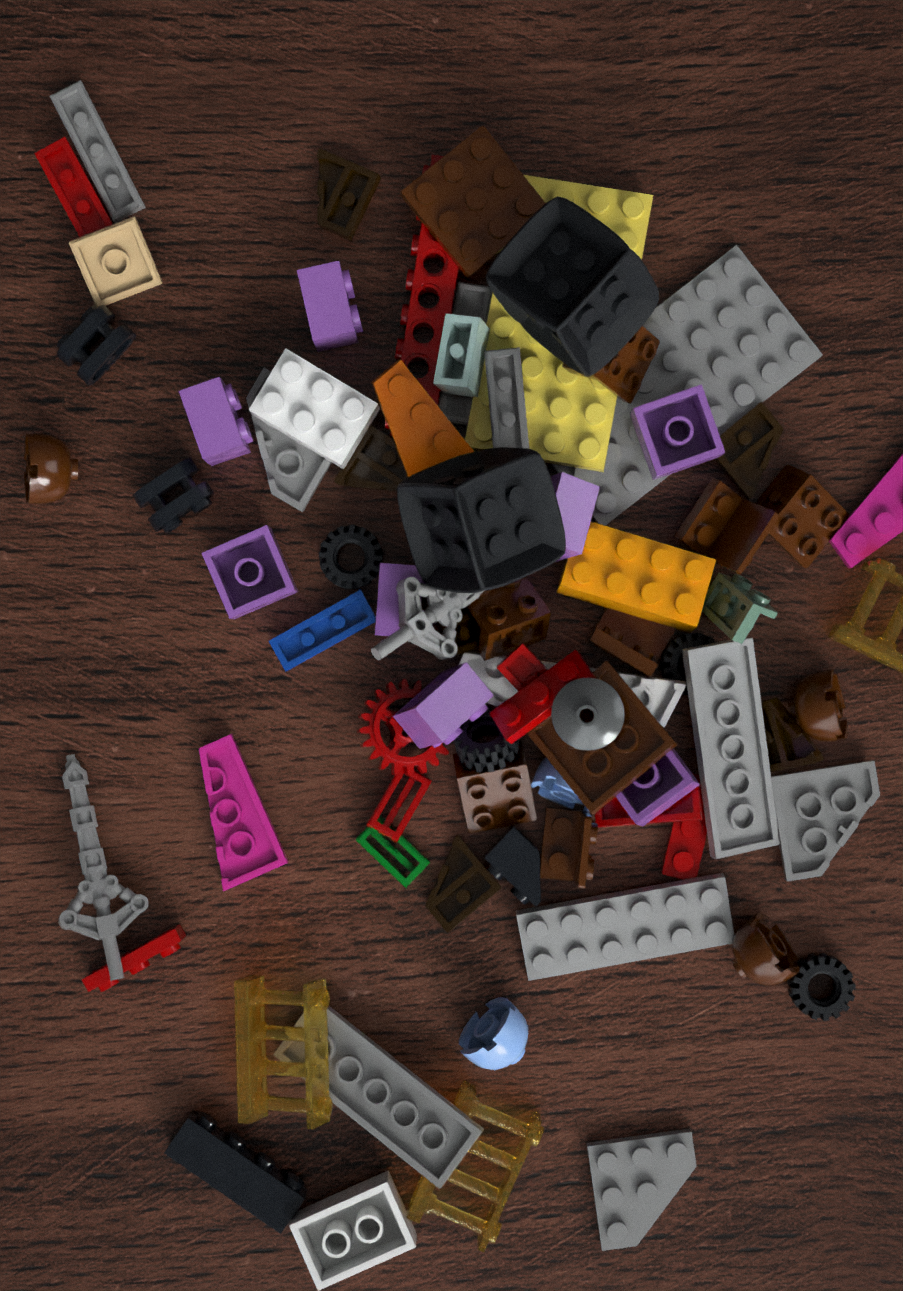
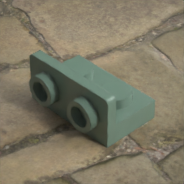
[702,572,778,644]

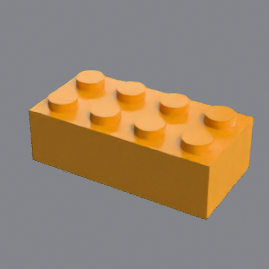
[556,522,716,633]

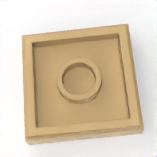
[69,216,163,308]

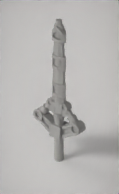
[371,577,484,660]
[58,754,148,981]

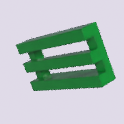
[355,814,430,888]

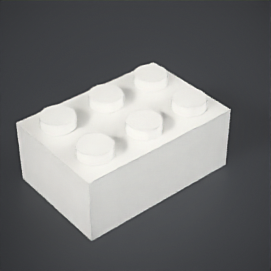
[249,348,380,469]
[289,1170,417,1291]

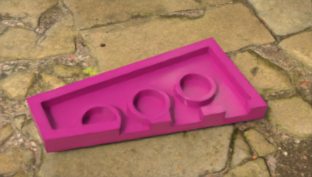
[829,453,903,569]
[198,734,289,891]

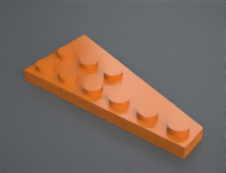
[372,359,474,478]

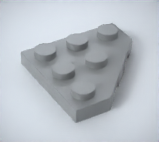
[246,368,332,512]
[771,760,880,882]
[586,1128,697,1251]

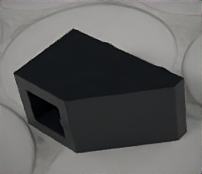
[484,825,541,906]

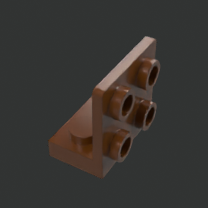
[562,326,660,404]
[756,464,849,568]
[674,478,779,574]
[467,577,551,661]
[588,608,676,677]
[453,741,537,834]
[540,807,598,888]

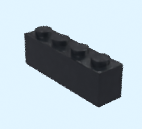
[164,1110,308,1234]

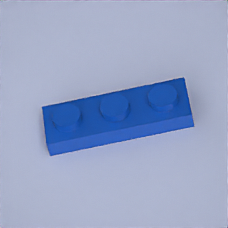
[269,590,376,672]

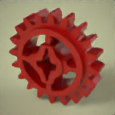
[357,679,454,777]

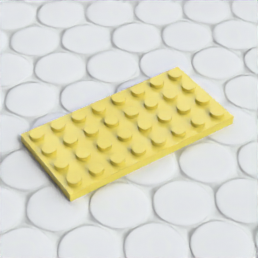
[465,175,653,472]

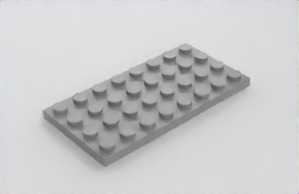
[550,245,823,526]

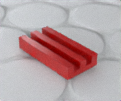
[366,767,432,843]

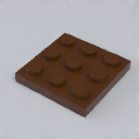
[400,125,546,278]
[527,661,678,814]

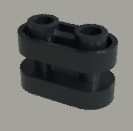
[57,305,136,386]
[132,458,215,534]

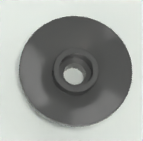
[551,677,625,751]

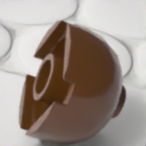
[24,433,78,504]
[788,669,848,741]
[732,912,800,986]

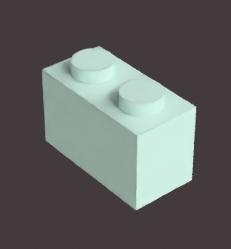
[433,314,490,397]

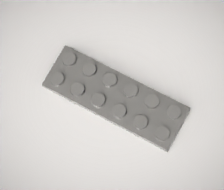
[682,637,780,859]
[516,872,734,981]
[273,997,484,1189]

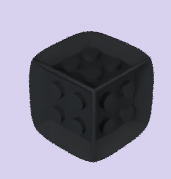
[486,196,659,377]
[397,447,566,594]

